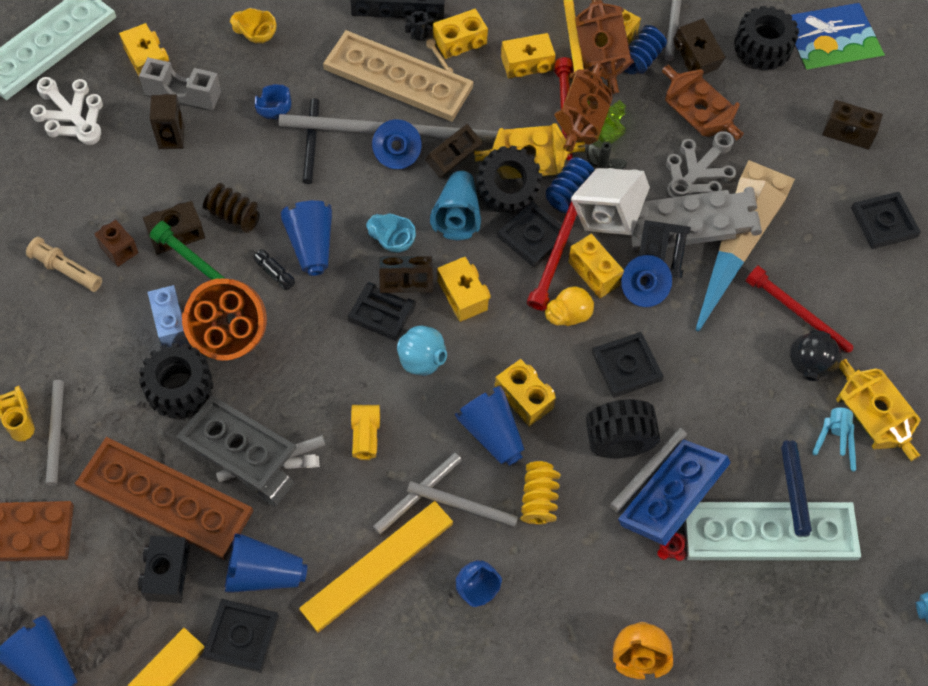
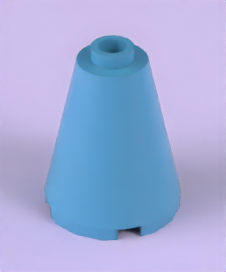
[430,171,481,240]

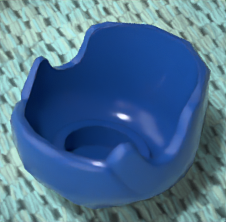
[255,84,292,119]
[456,560,502,607]

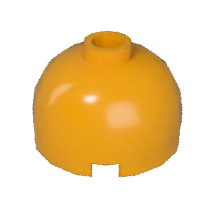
[613,622,673,679]

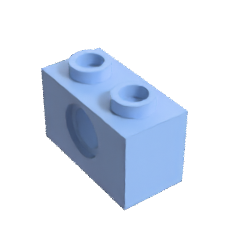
[148,285,190,348]

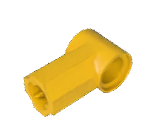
[351,405,380,460]

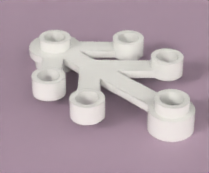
[31,77,103,145]

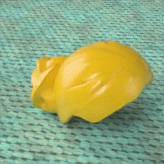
[230,8,277,44]
[545,286,594,326]

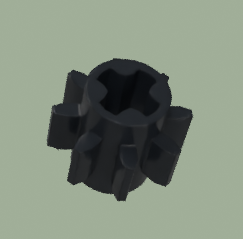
[405,11,434,41]

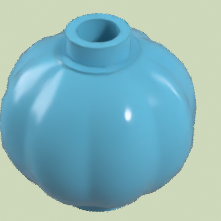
[397,325,447,376]

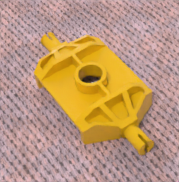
[474,123,585,180]
[836,359,921,462]

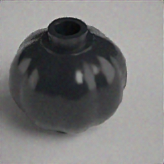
[790,330,842,382]

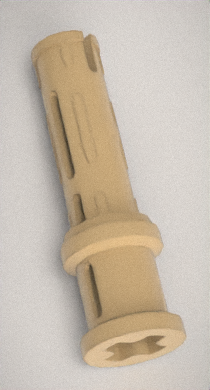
[26,237,102,292]

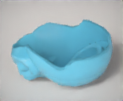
[366,213,416,253]

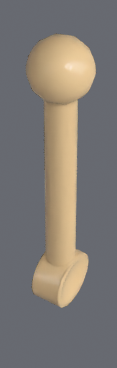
[426,39,453,73]

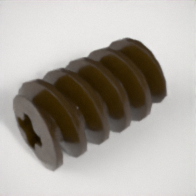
[203,183,260,233]

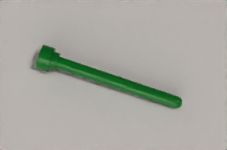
[149,221,226,280]

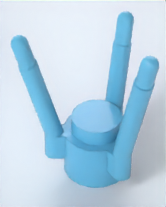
[812,407,856,471]

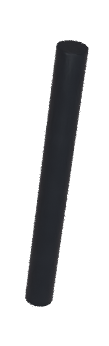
[302,98,320,185]

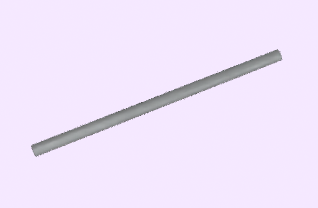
[279,114,498,143]

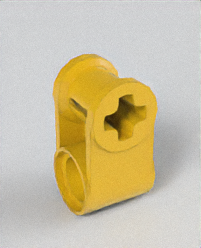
[0,385,35,441]

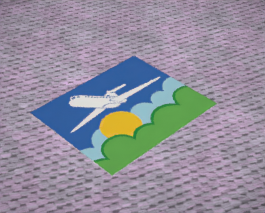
[791,3,885,70]

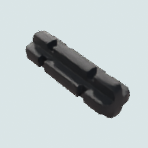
[254,249,295,290]

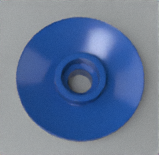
[372,119,422,169]
[621,255,672,307]

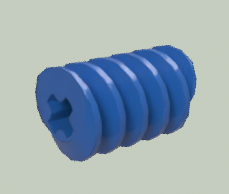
[624,25,667,75]
[545,157,595,213]

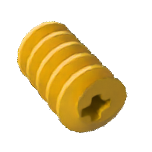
[520,461,561,525]

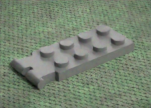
[631,187,762,252]

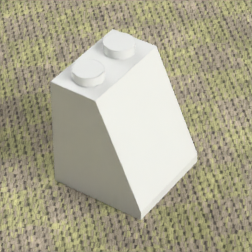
[571,168,650,235]

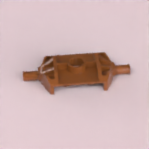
[575,0,634,94]
[554,64,613,152]
[662,64,744,141]

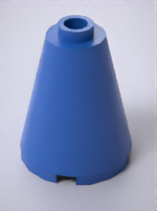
[281,200,332,276]
[455,386,525,466]
[225,533,307,593]
[0,615,78,686]

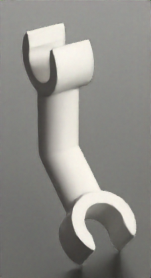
[282,454,320,469]

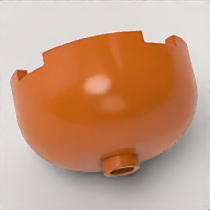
[182,278,267,361]

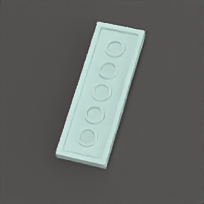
[0,0,116,101]
[684,502,861,560]

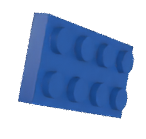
[618,439,730,546]

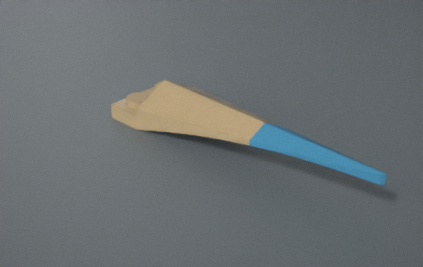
[696,160,795,331]

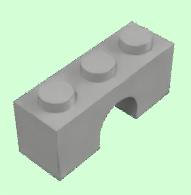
[139,57,221,110]

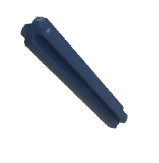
[781,440,812,537]

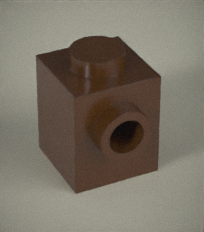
[94,219,139,267]

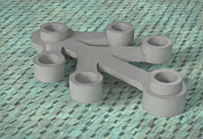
[666,131,736,198]

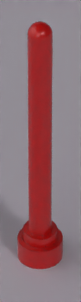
[554,57,573,161]
[526,201,577,311]
[745,265,854,353]

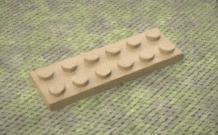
[323,30,473,122]

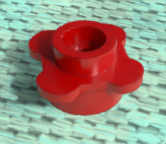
[657,533,686,561]

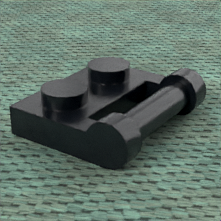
[639,220,691,278]
[348,282,416,341]

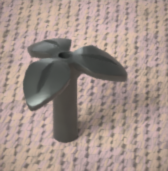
[587,142,627,170]

